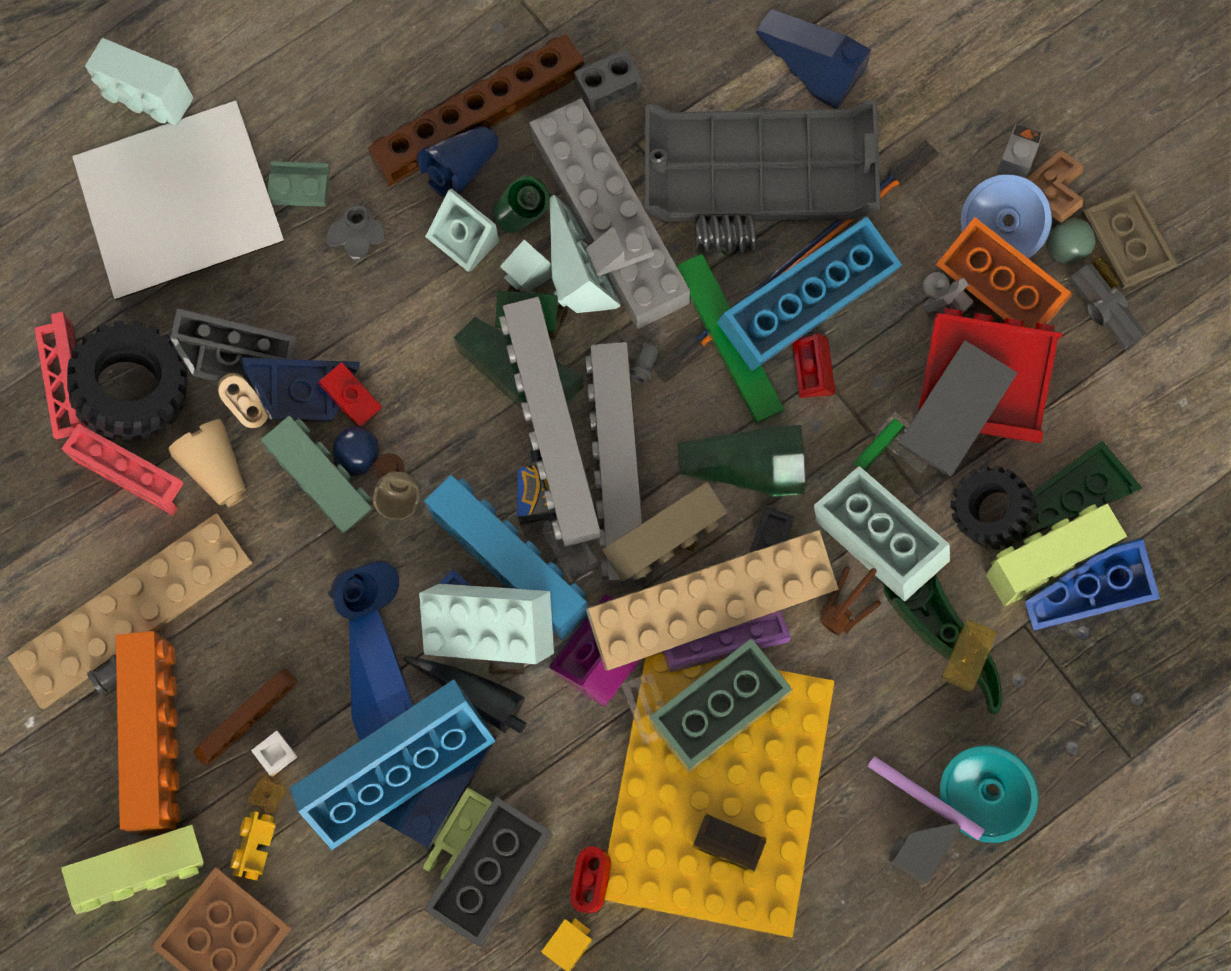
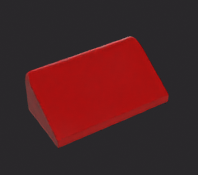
[792,333,835,398]

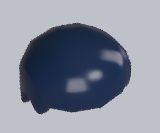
[332,427,379,476]

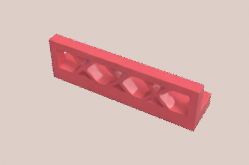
[35,311,88,439]
[62,423,184,516]

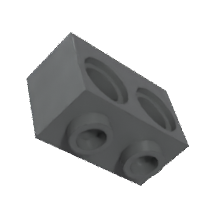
[574,49,642,113]

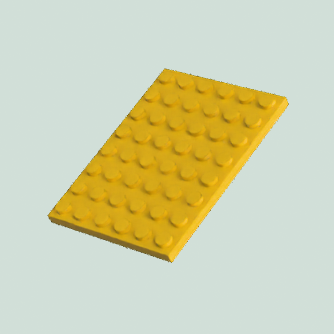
[605,651,835,938]

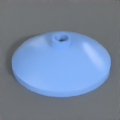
[961,175,1052,259]

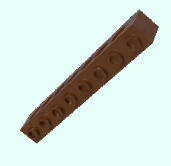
[368,34,584,187]

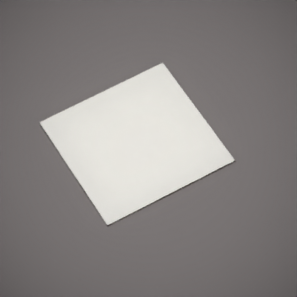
[72,101,285,301]

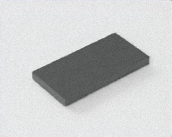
[898,340,1018,477]

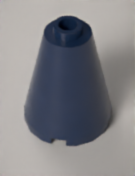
[417,126,498,198]

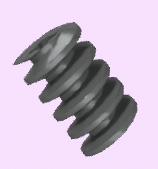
[695,215,756,253]

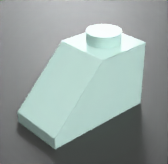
[500,240,552,292]

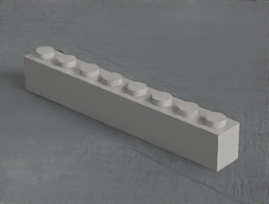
[499,297,601,547]
[586,342,647,588]

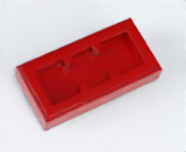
[318,362,382,427]

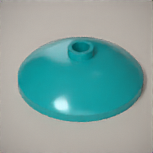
[940,745,1039,843]

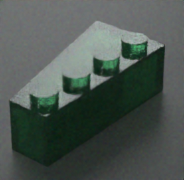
[453,317,584,411]

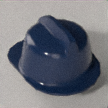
[328,561,399,619]

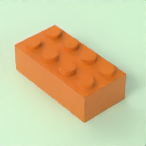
[936,217,1072,329]

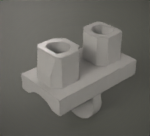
[923,272,973,314]

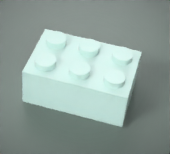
[85,38,194,126]

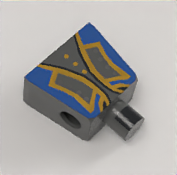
[517,449,557,524]

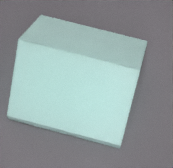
[425,189,499,272]

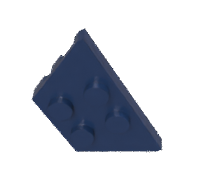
[241,358,360,422]

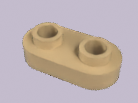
[217,373,268,428]

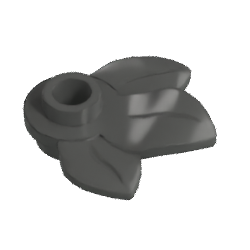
[326,205,385,261]

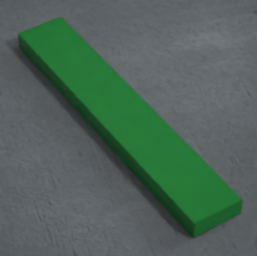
[676,254,784,424]

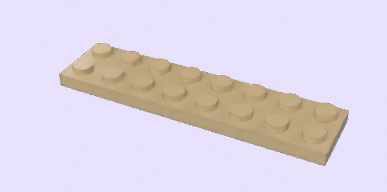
[7,513,253,709]
[586,530,839,670]

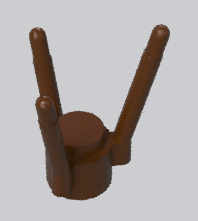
[819,567,881,636]

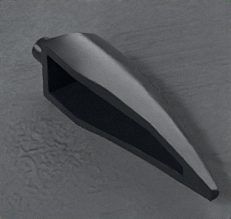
[403,656,527,734]

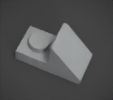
[587,226,654,276]

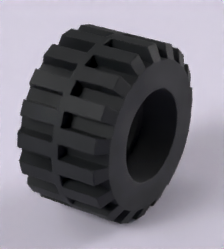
[950,465,1037,549]

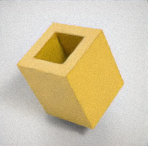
[541,919,593,971]

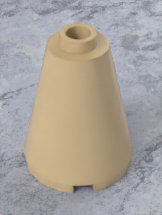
[168,419,246,507]

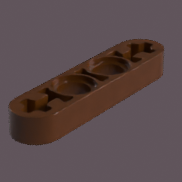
[193,669,298,766]

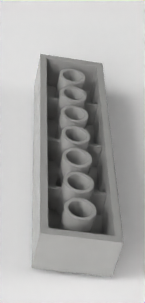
[529,98,690,330]

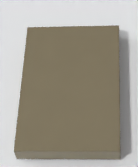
[1081,188,1177,289]

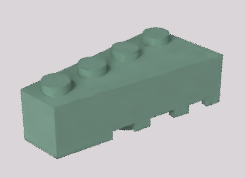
[261,416,372,535]

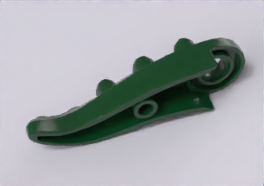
[883,575,1002,715]

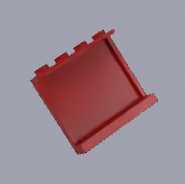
[917,308,1062,443]

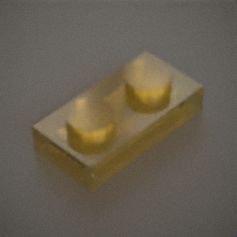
[941,619,998,692]

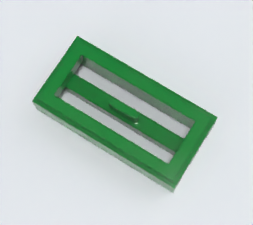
[853,418,906,471]

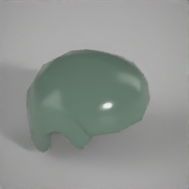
[1046,217,1096,265]

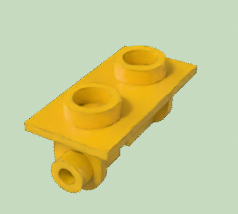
[230,811,276,881]

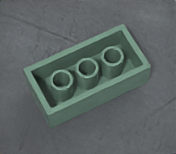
[649,638,792,774]

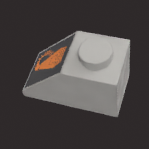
[995,123,1043,178]

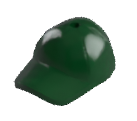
[493,175,550,233]

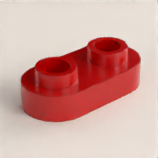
[570,846,611,914]

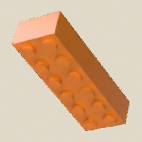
[116,631,181,835]

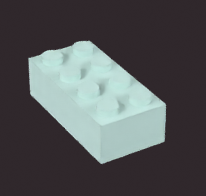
[814,466,950,602]
[419,584,554,664]

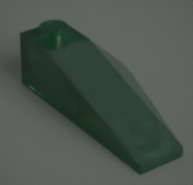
[678,425,805,496]

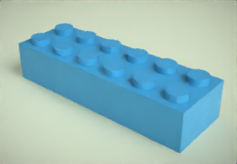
[717,217,902,371]
[424,475,588,641]
[290,679,496,850]

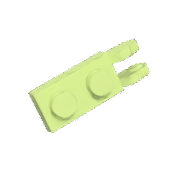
[423,787,492,880]

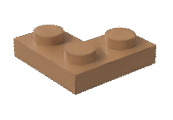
[1026,150,1083,223]

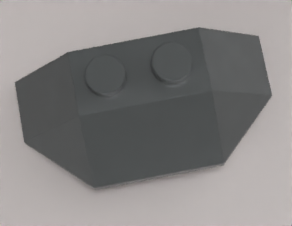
[170,308,296,388]

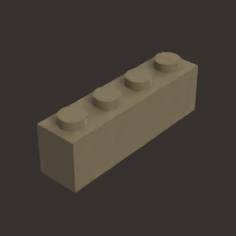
[602,482,728,582]

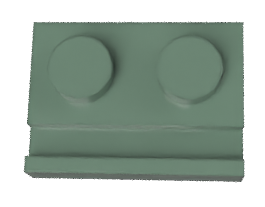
[267,161,330,207]

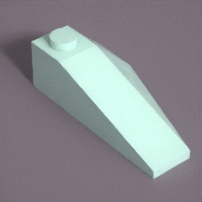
[550,195,621,313]

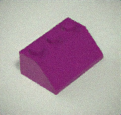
[548,594,640,707]

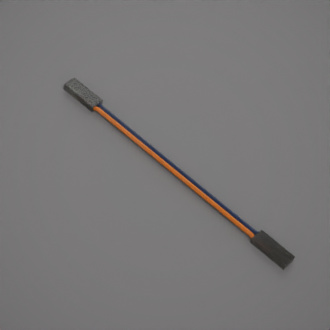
[653,140,938,383]

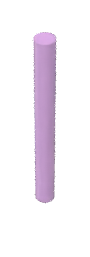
[868,756,985,840]

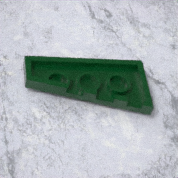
[1004,441,1142,537]

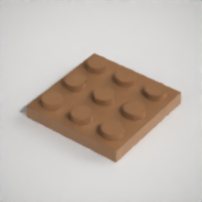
[152,867,292,971]

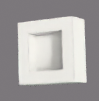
[251,731,298,777]

